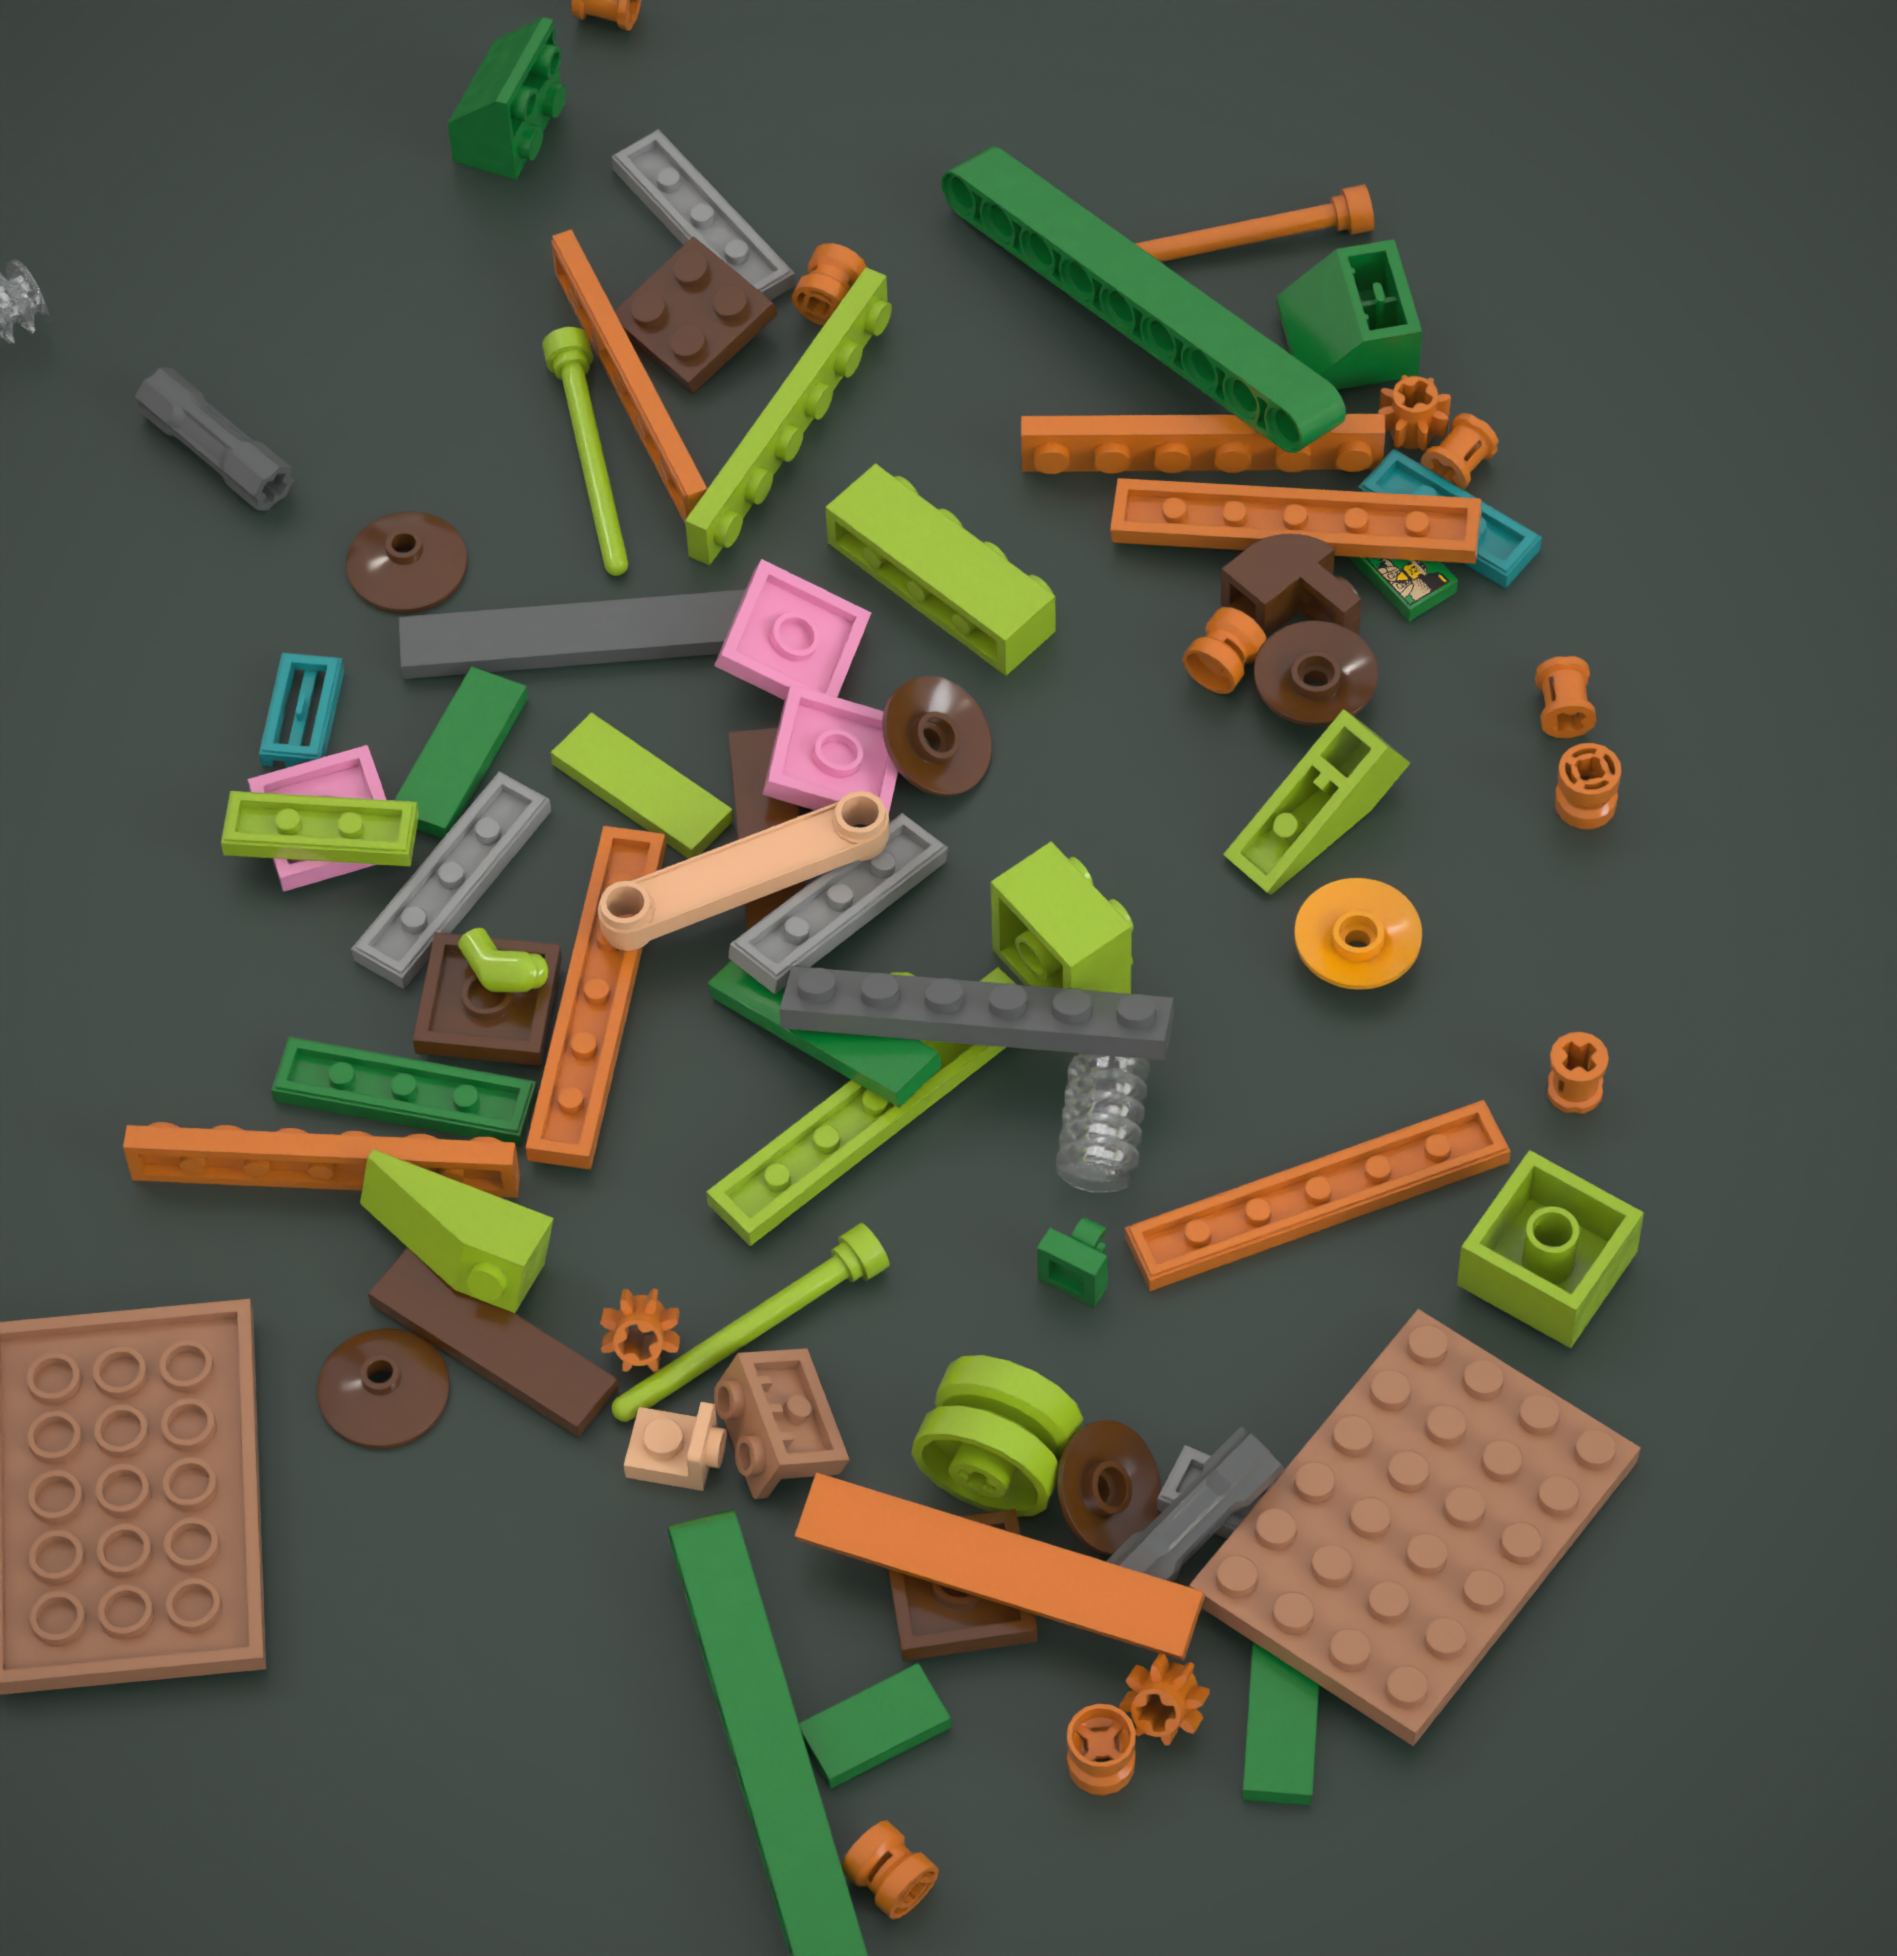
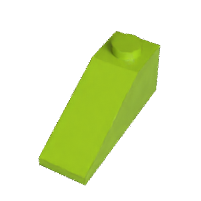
[1223,709,1410,895]
[360,1149,554,1313]

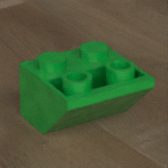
[447,17,566,180]
[1276,239,1422,390]

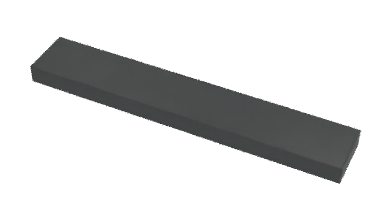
[399,589,746,679]

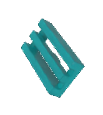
[259,653,345,768]

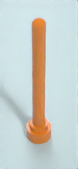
[1135,184,1374,262]

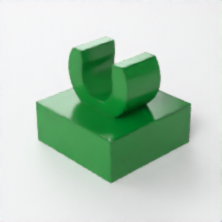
[1037,1217,1108,1308]

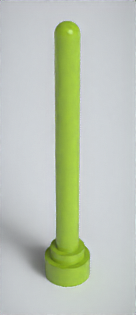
[542,327,628,576]
[612,1223,890,1422]

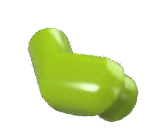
[458,928,549,993]

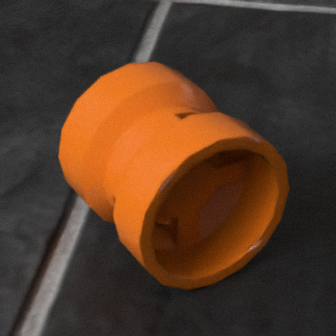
[792,243,867,326]
[1182,607,1266,694]
[1554,743,1622,829]
[1067,1704,1136,1796]
[841,1820,939,1920]

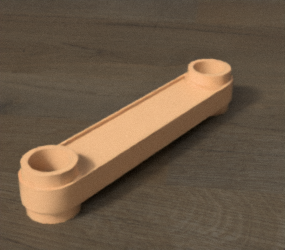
[598,791,890,951]

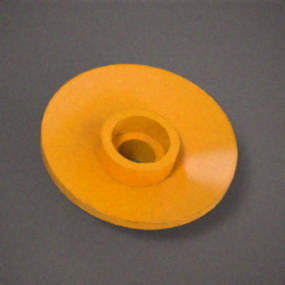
[1294,878,1422,990]

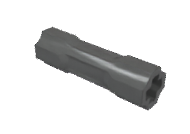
[135,367,294,511]
[1106,1426,1284,1582]

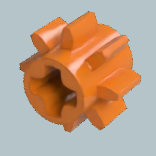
[1378,375,1451,451]
[600,1288,680,1372]
[1119,1653,1210,1746]

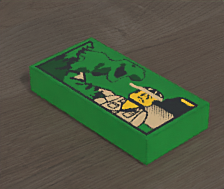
[1347,556,1458,622]

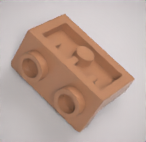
[714,1348,850,1499]

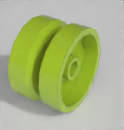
[911,1355,1084,1517]

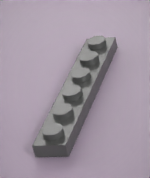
[780,966,1174,1060]

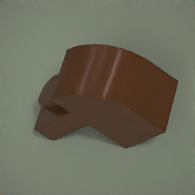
[1221,534,1361,638]

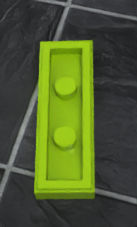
[551,712,734,859]
[221,791,419,866]

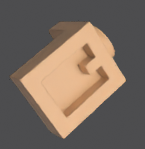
[624,1402,727,1491]

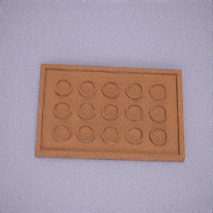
[0,1299,266,1695]
[1189,1309,1641,1746]

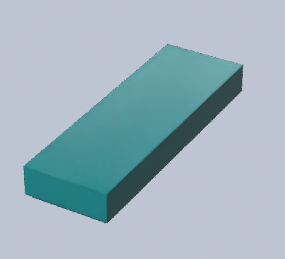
[1358,448,1542,589]

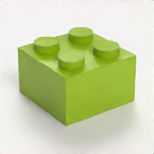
[991,841,1134,994]
[1457,1150,1644,1348]

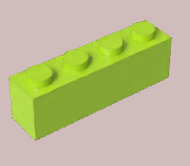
[825,463,1056,676]

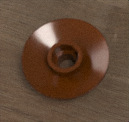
[346,511,468,614]
[1254,620,1378,727]
[882,676,992,797]
[317,1328,450,1449]
[1057,1420,1161,1556]

